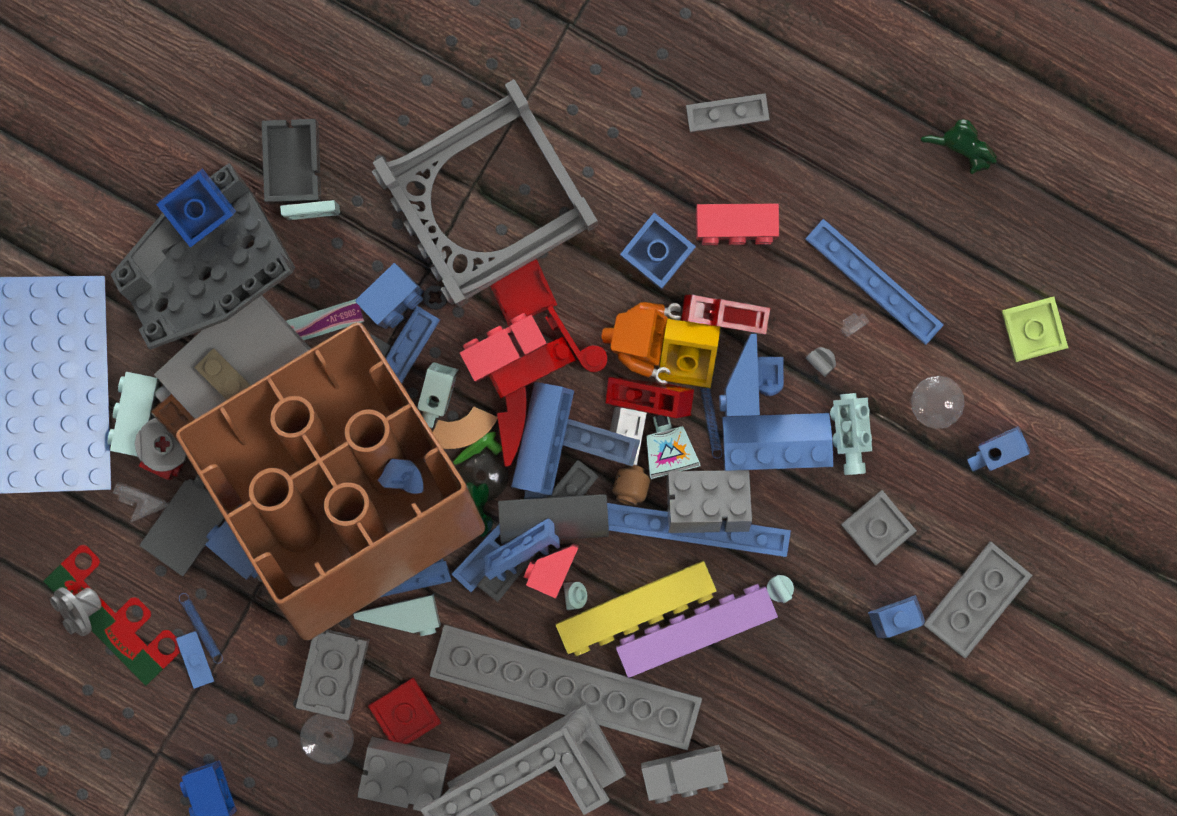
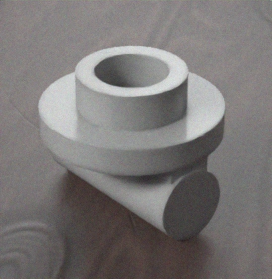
[805,347,836,377]

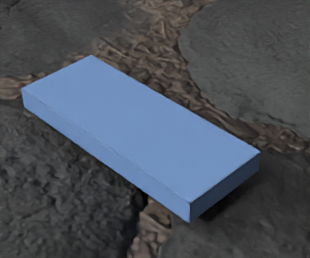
[176,631,214,689]

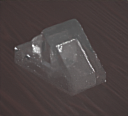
[113,483,170,523]

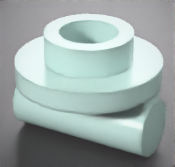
[767,575,794,603]
[563,582,587,610]

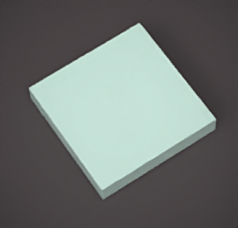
[280,200,340,220]

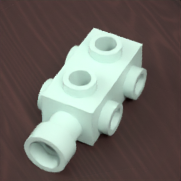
[830,393,872,475]

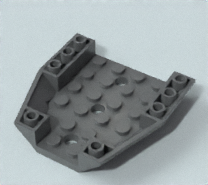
[110,163,295,350]

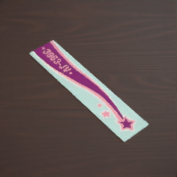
[286,299,364,340]

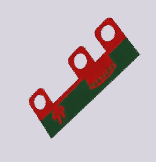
[43,545,180,686]

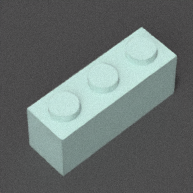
[107,372,161,456]

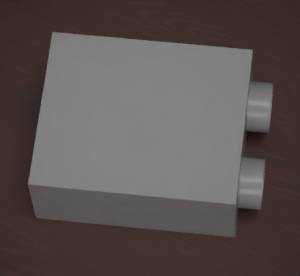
[154,295,311,419]

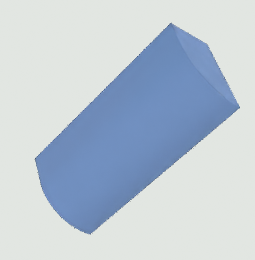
[512,382,574,496]

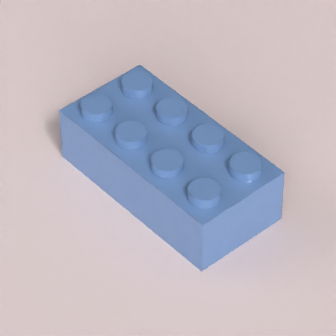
[355,263,424,329]

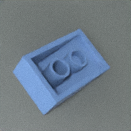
[719,334,760,417]

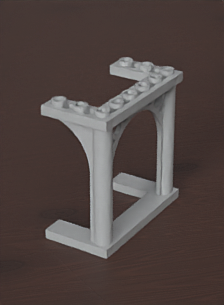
[372,79,598,307]
[420,704,626,816]

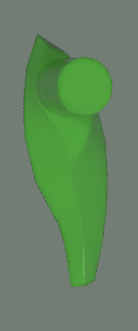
[453,432,502,465]

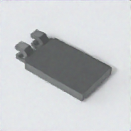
[139,475,224,576]

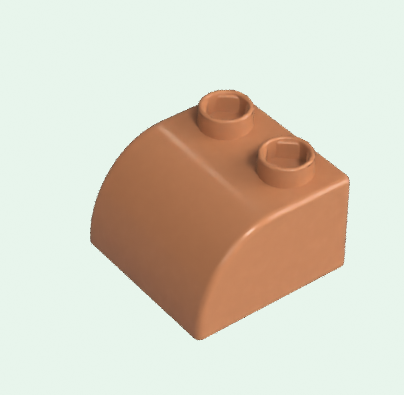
[176,322,485,641]

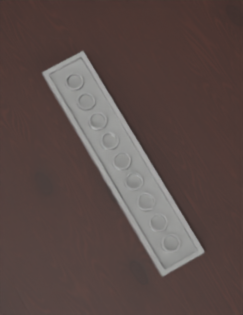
[430,624,702,750]

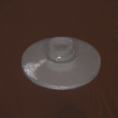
[300,713,354,764]

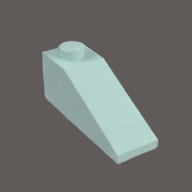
[354,594,441,636]

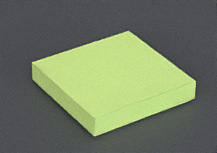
[1001,297,1068,362]

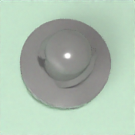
[50,587,101,636]

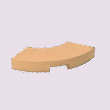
[433,407,498,449]

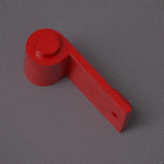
[545,306,607,373]

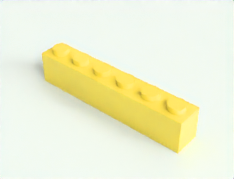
[555,561,716,656]

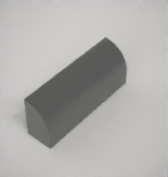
[498,494,609,544]

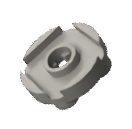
[135,418,187,471]

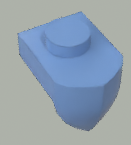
[758,357,784,397]
[378,459,424,494]

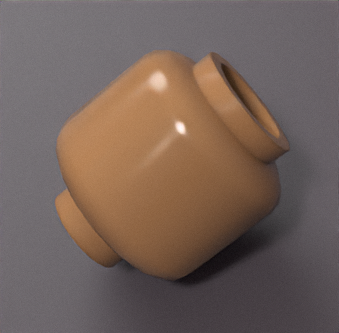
[612,465,650,506]

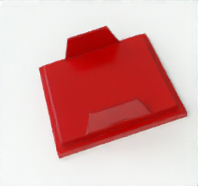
[491,259,557,326]

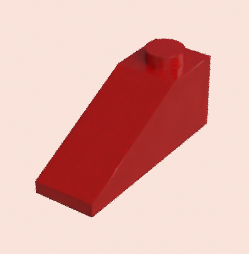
[488,336,576,398]
[605,377,694,418]

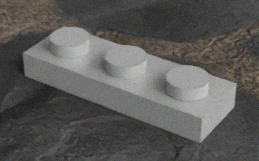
[686,93,770,133]

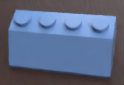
[722,413,833,471]

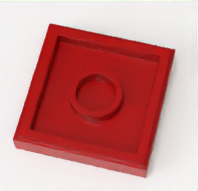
[368,677,442,744]

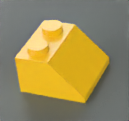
[658,319,720,388]

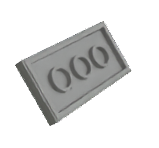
[923,542,1033,659]

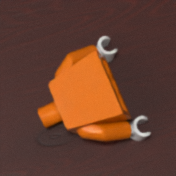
[602,302,681,385]

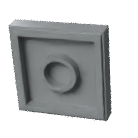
[841,490,916,565]

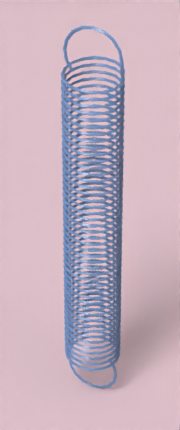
[700,387,722,458]
[179,593,223,664]

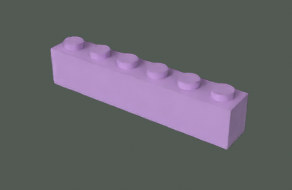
[616,584,778,678]

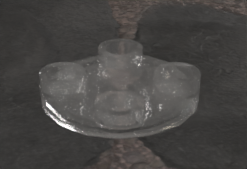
[910,376,965,429]

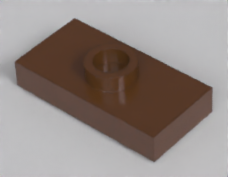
[151,394,195,443]

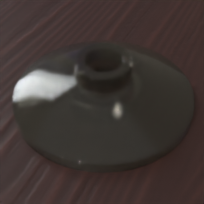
[456,449,509,501]

